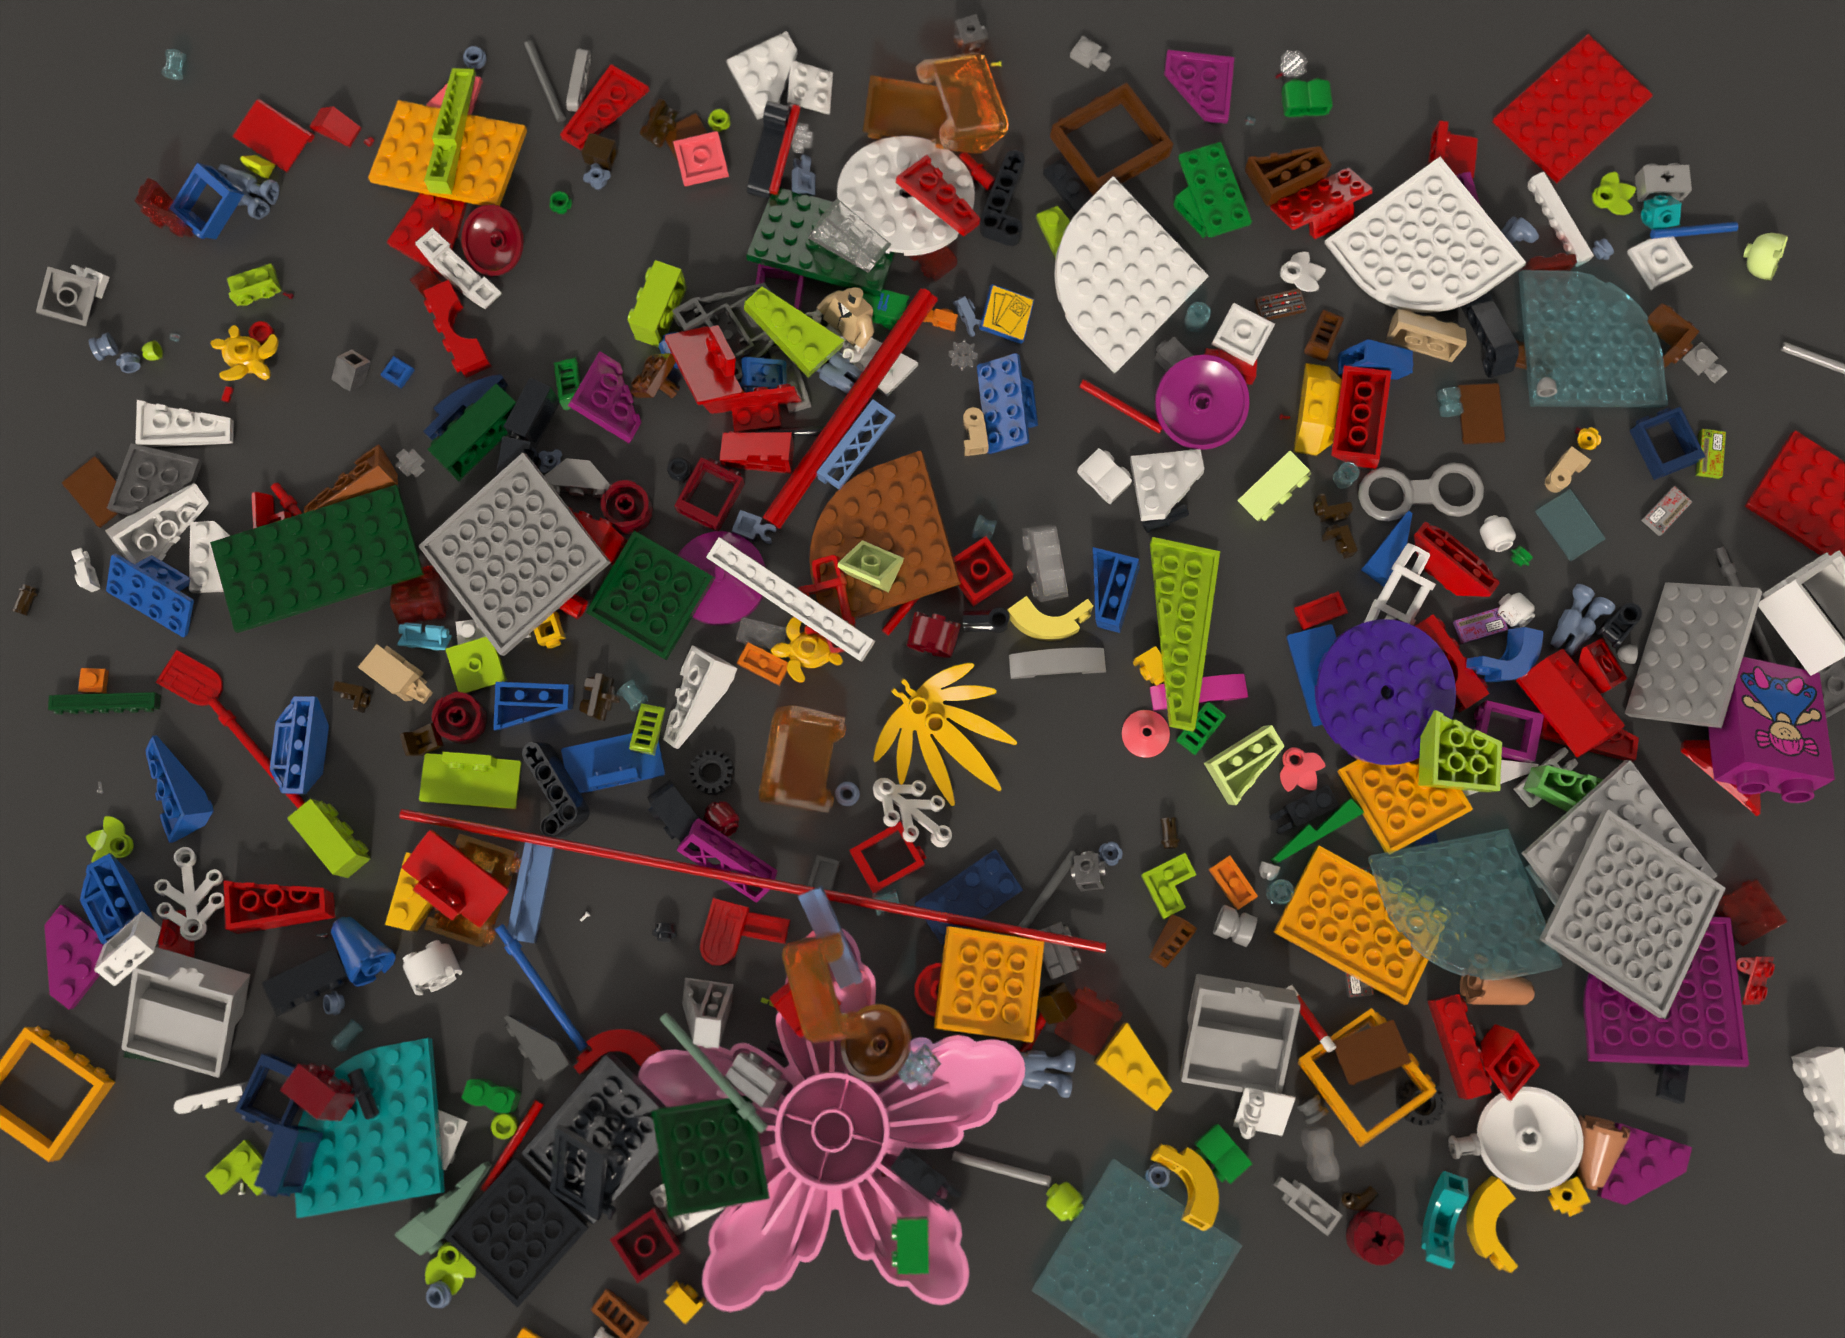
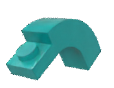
[1421,1171,1469,1269]

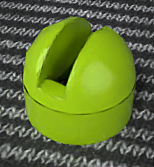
[142,341,163,361]

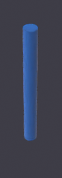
[1650,222,1738,239]

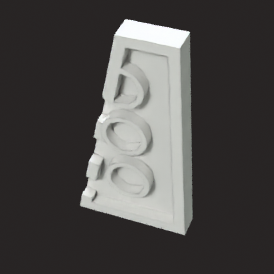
[826,324,918,398]
[135,400,234,447]

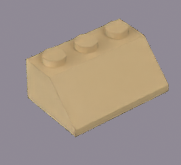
[1385,309,1467,362]

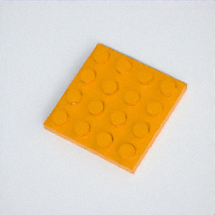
[1337,758,1473,856]
[934,926,1044,1042]

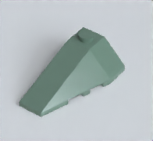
[395,1161,492,1256]

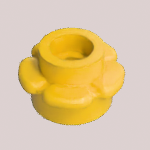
[1577,427,1601,450]

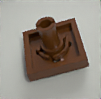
[630,353,680,398]

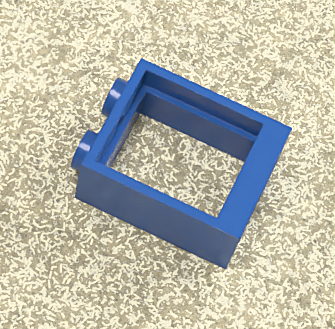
[169,163,244,239]

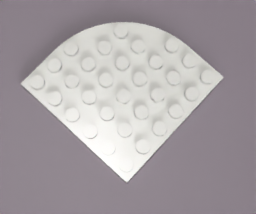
[1325,157,1526,313]
[1055,176,1209,373]

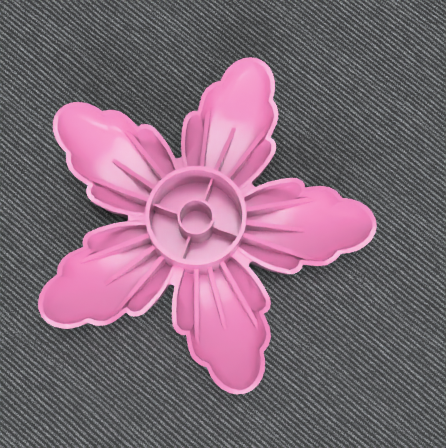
[638,929,1025,1312]

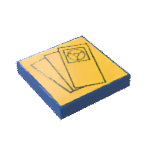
[979,284,1035,344]

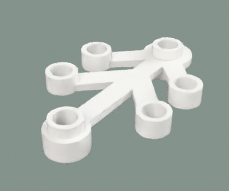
[873,778,952,847]
[154,847,225,941]

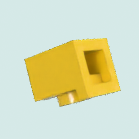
[534,611,566,649]
[1133,646,1164,686]
[664,1281,706,1324]

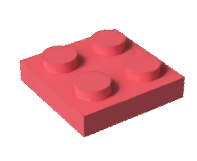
[673,131,729,187]

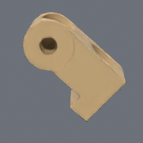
[963,407,989,456]
[1545,447,1591,493]

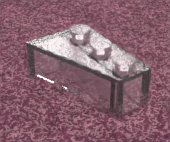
[808,198,892,273]
[1022,524,1069,602]

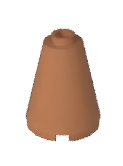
[1460,955,1535,1005]
[1578,1115,1630,1190]

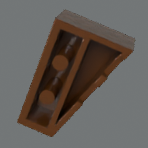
[1245,146,1332,207]

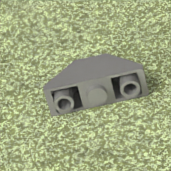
[544,458,610,498]

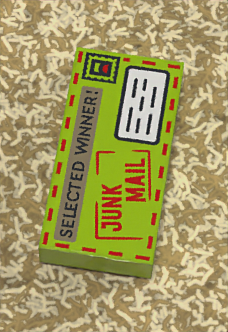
[1696,429,1726,479]

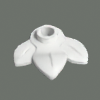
[1280,252,1326,292]

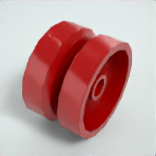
[915,963,942,1017]

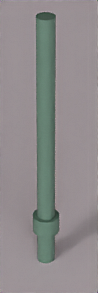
[660,1013,768,1134]

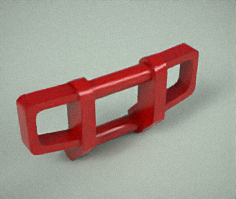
[797,555,856,653]

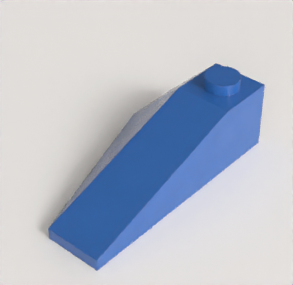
[145,735,213,843]

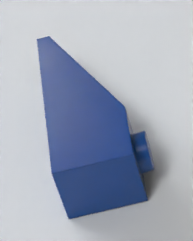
[1361,511,1412,587]

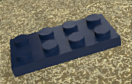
[915,849,1023,945]

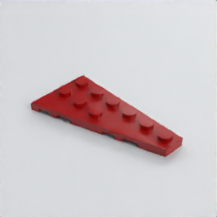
[387,193,467,279]

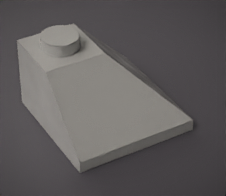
[36,267,98,326]

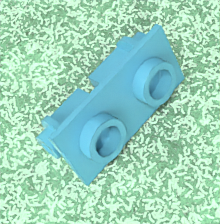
[397,622,452,650]

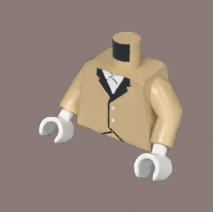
[805,287,874,362]

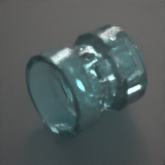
[1184,302,1211,332]
[1437,387,1464,417]

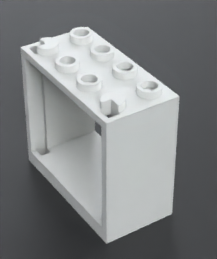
[1758,550,1845,676]

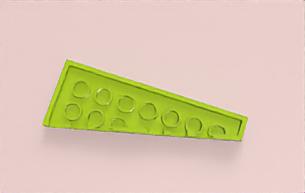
[1150,537,1220,732]

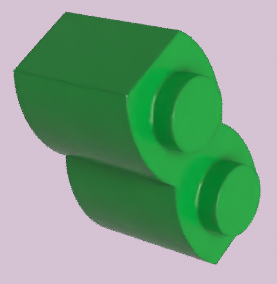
[1281,78,1333,117]
[462,1078,522,1113]
[1194,1123,1253,1184]

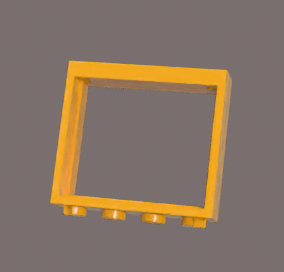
[1298,1008,1436,1147]
[0,1026,115,1162]

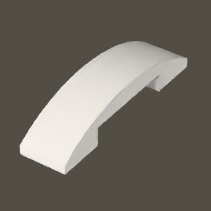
[416,228,501,309]

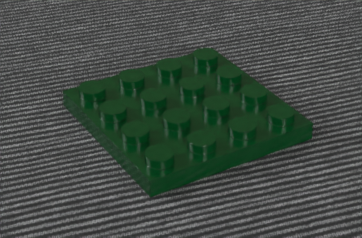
[586,531,715,660]
[651,1095,770,1218]

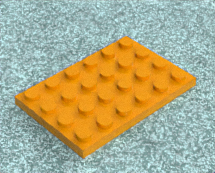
[368,100,527,206]
[1274,845,1449,1005]

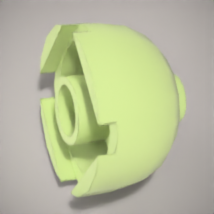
[1743,233,1788,281]

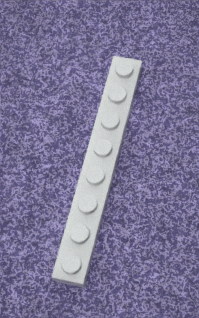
[706,537,875,662]

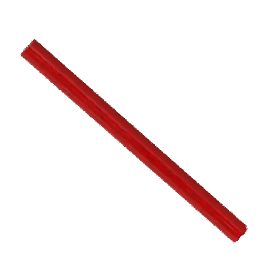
[762,288,938,529]

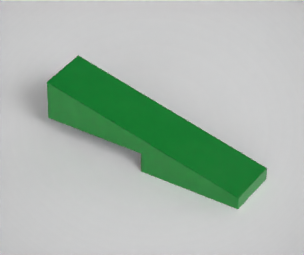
[1270,798,1365,864]

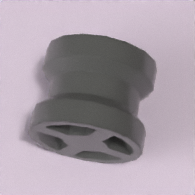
[1296,1094,1329,1124]

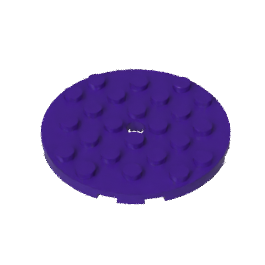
[1315,619,1456,765]

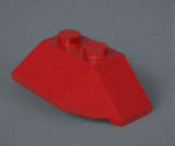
[1414,521,1500,597]
[1680,740,1761,816]

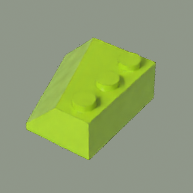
[1418,710,1502,792]

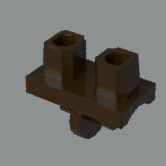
[639,99,678,148]
[579,673,621,721]

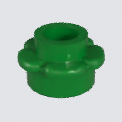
[549,191,572,214]
[1510,545,1533,567]

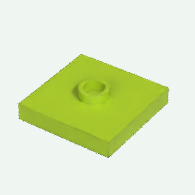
[445,637,507,693]

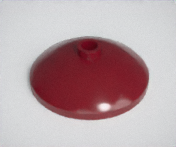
[461,205,524,276]

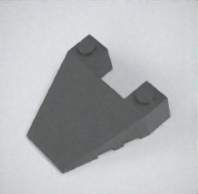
[672,283,775,383]

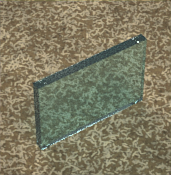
[1535,489,1606,561]

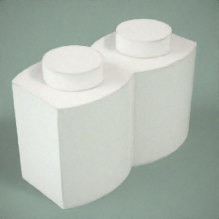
[1077,448,1132,504]

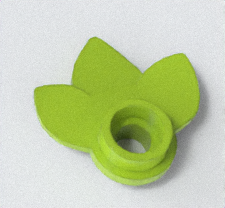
[1592,172,1636,215]
[86,816,134,863]
[425,1242,476,1295]

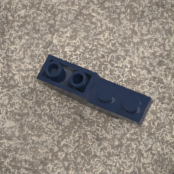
[423,374,508,441]

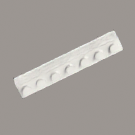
[1527,172,1594,267]

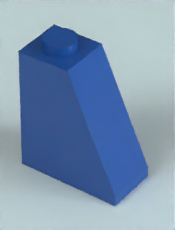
[1338,339,1413,380]

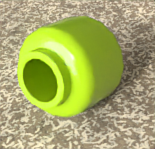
[1046,1182,1084,1221]

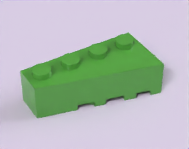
[1523,765,1604,812]

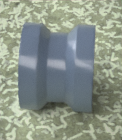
[89,333,119,361]

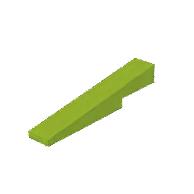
[424,68,476,194]

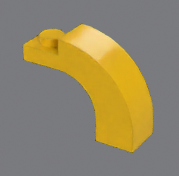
[1150,1144,1219,1231]
[1466,1176,1518,1273]

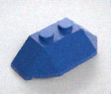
[270,696,329,794]
[80,853,155,944]

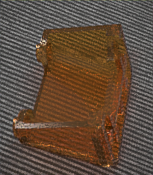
[915,52,1009,154]
[863,75,962,150]
[759,705,846,813]
[424,833,522,948]
[782,932,868,1043]

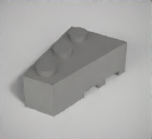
[682,977,734,1048]

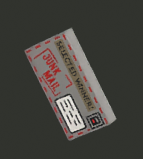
[1641,486,1692,536]

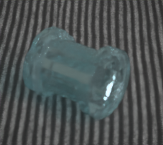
[162,49,187,80]
[1333,462,1359,489]
[617,680,649,712]
[872,889,900,916]

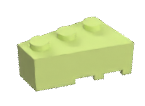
[1237,451,1311,522]
[1204,725,1284,805]

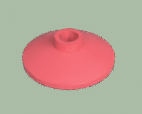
[1122,710,1170,758]

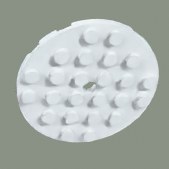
[837,136,975,256]

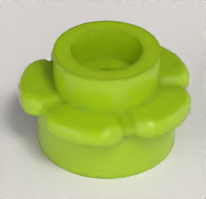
[708,109,730,132]

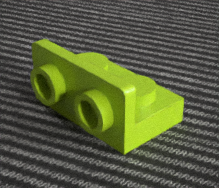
[227,264,282,306]

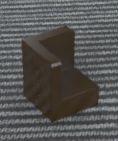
[581,133,619,171]
[1037,982,1077,1024]

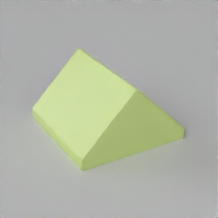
[838,540,904,592]

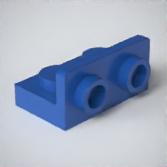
[739,357,787,393]

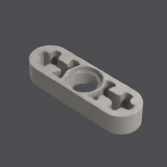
[566,49,591,112]

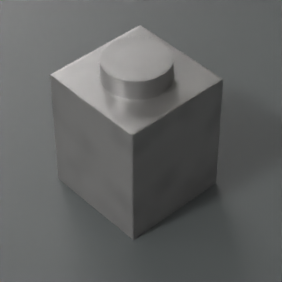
[1154,337,1193,372]
[331,350,371,391]

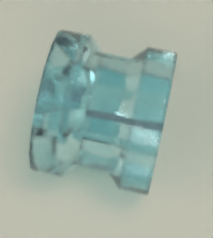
[972,515,998,541]
[1266,879,1294,905]

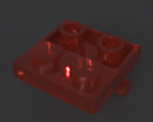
[1716,878,1788,947]

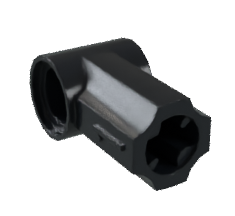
[963,607,1010,633]

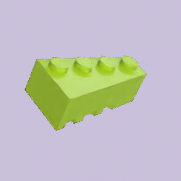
[744,287,844,378]

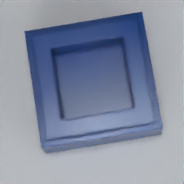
[380,356,415,389]

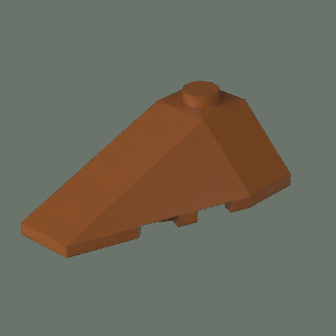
[304,444,398,513]

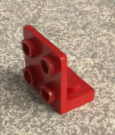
[1428,121,1478,179]

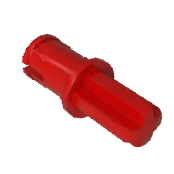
[958,152,996,191]

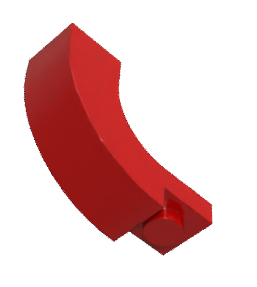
[573,1029,664,1074]

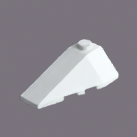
[105,483,209,564]
[663,645,737,749]

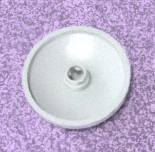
[1477,1087,1583,1191]

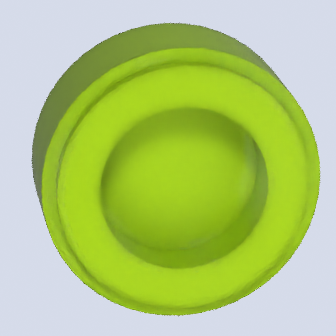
[491,1113,518,1139]

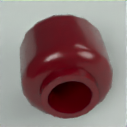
[703,801,739,837]

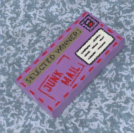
[1453,608,1508,644]

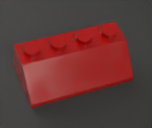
[1331,365,1392,469]
[1516,649,1625,758]

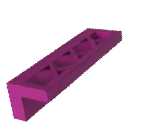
[677,818,778,903]

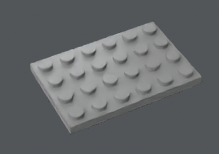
[1625,582,1762,728]

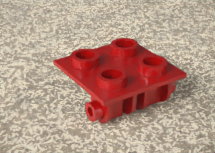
[1736,956,1775,1005]

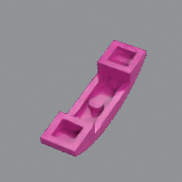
[1150,674,1248,711]

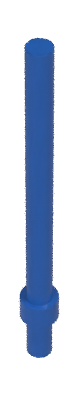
[495,924,588,1052]

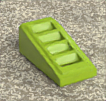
[629,703,665,755]

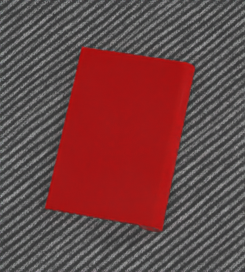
[233,99,314,172]

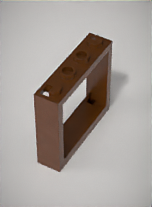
[1050,83,1174,196]

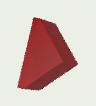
[310,106,361,147]

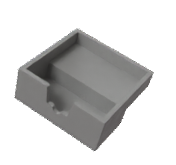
[121,947,250,1078]
[1180,974,1300,1094]

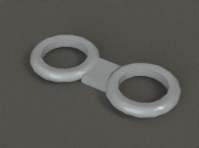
[1358,462,1484,521]

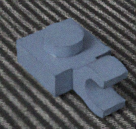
[792,154,815,196]
[952,296,983,337]

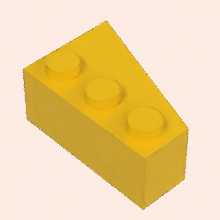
[385,852,434,932]
[1094,1023,1172,1111]

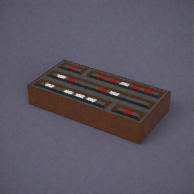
[1255,289,1306,320]

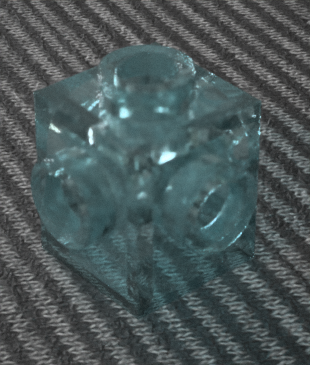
[897,1044,941,1090]

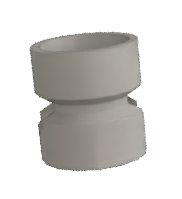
[1213,905,1257,947]

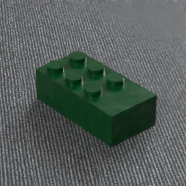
[427,384,516,482]

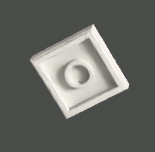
[1627,237,1693,290]
[1211,303,1275,365]

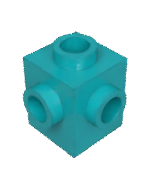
[1641,195,1682,230]

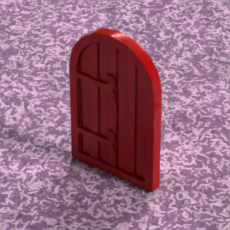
[155,650,223,706]
[700,898,750,966]

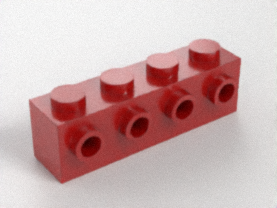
[1427,994,1492,1100]

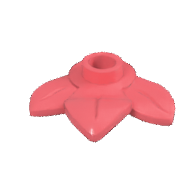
[1280,747,1326,792]

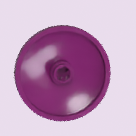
[1155,355,1249,450]
[678,531,766,626]

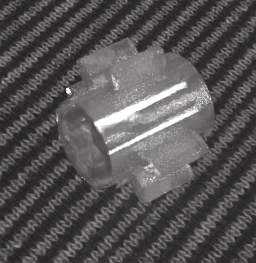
[1279,50,1308,79]
[791,123,814,154]
[949,339,978,370]
[395,449,425,478]

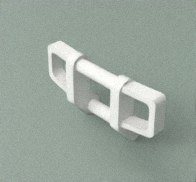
[1364,543,1436,625]

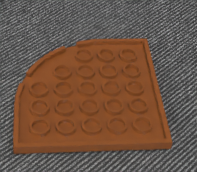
[810,450,961,619]

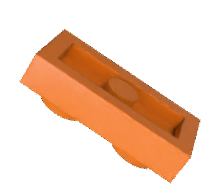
[737,642,788,686]
[1209,856,1258,910]

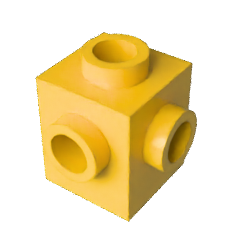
[1547,1177,1591,1217]

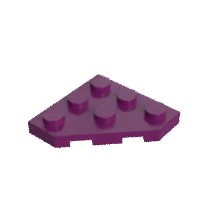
[1164,50,1235,124]
[568,351,641,443]
[44,905,104,1009]
[1597,1123,1692,1205]

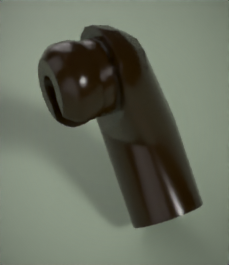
[1341,1186,1379,1211]

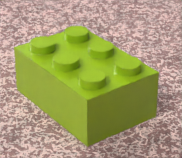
[628,260,687,348]
[287,799,371,878]

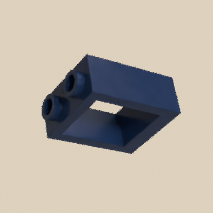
[1630,407,1706,480]
[235,1053,299,1132]
[254,1124,323,1197]

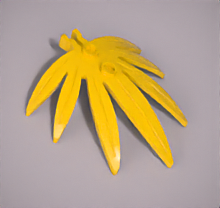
[873,663,1017,806]

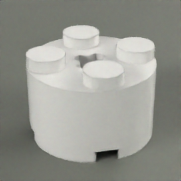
[403,940,462,995]

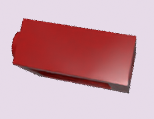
[849,821,926,894]

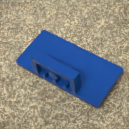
[977,353,1038,454]
[106,553,194,637]
[1286,624,1336,727]
[561,731,665,794]

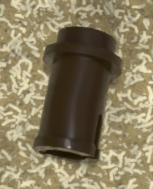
[11,584,38,616]
[1160,817,1181,849]

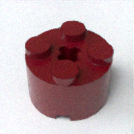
[601,480,653,534]
[907,612,961,658]
[432,692,487,744]
[1346,1210,1404,1265]

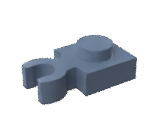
[732,510,777,544]

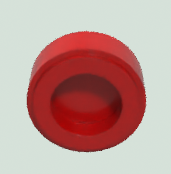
[249,321,275,346]

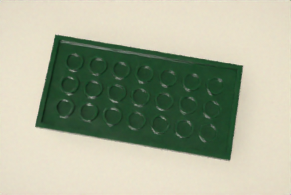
[210,485,424,633]

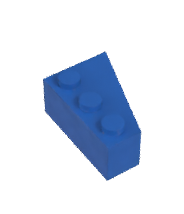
[1093,547,1140,633]
[493,682,574,730]

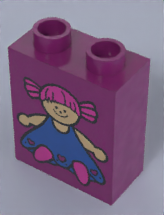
[1708,657,1835,803]

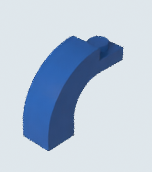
[1466,627,1543,682]

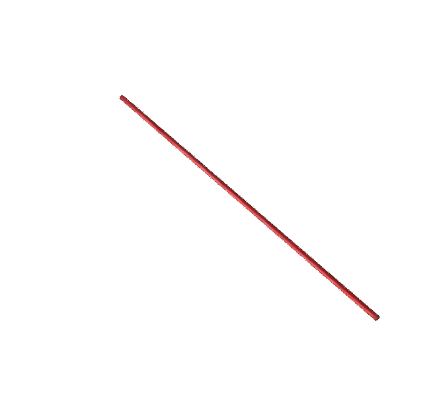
[399,809,1106,953]

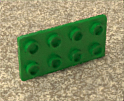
[1178,142,1252,237]

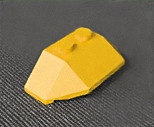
[1294,363,1342,456]

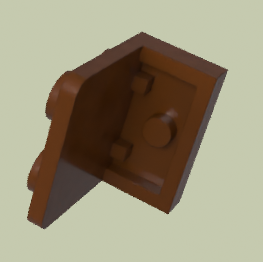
[1643,303,1700,368]

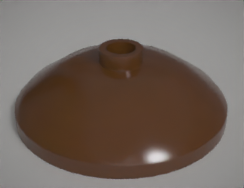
[841,1004,911,1083]

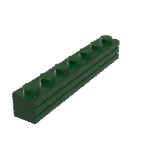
[48,692,161,715]

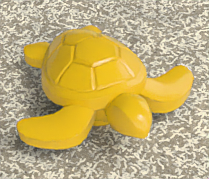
[210,325,279,381]
[771,617,843,682]

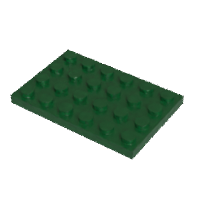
[747,187,896,297]

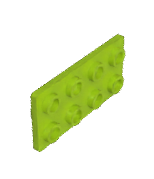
[419,752,522,809]

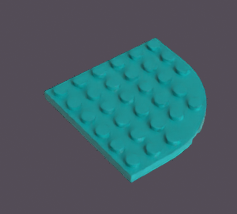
[295,1038,445,1218]

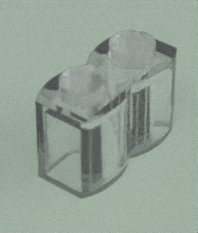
[1302,1126,1339,1183]

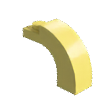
[1007,596,1093,641]

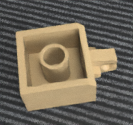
[358,644,433,704]

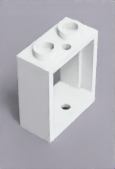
[95,911,161,986]

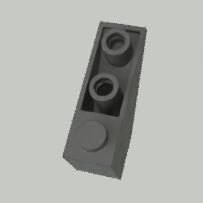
[504,1015,574,1081]

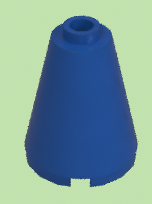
[331,917,396,986]

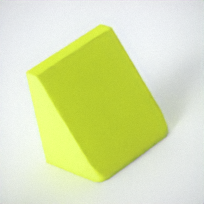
[240,155,275,179]

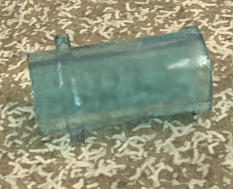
[330,1019,364,1052]

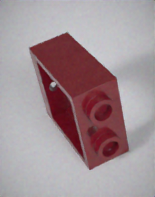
[674,457,745,531]

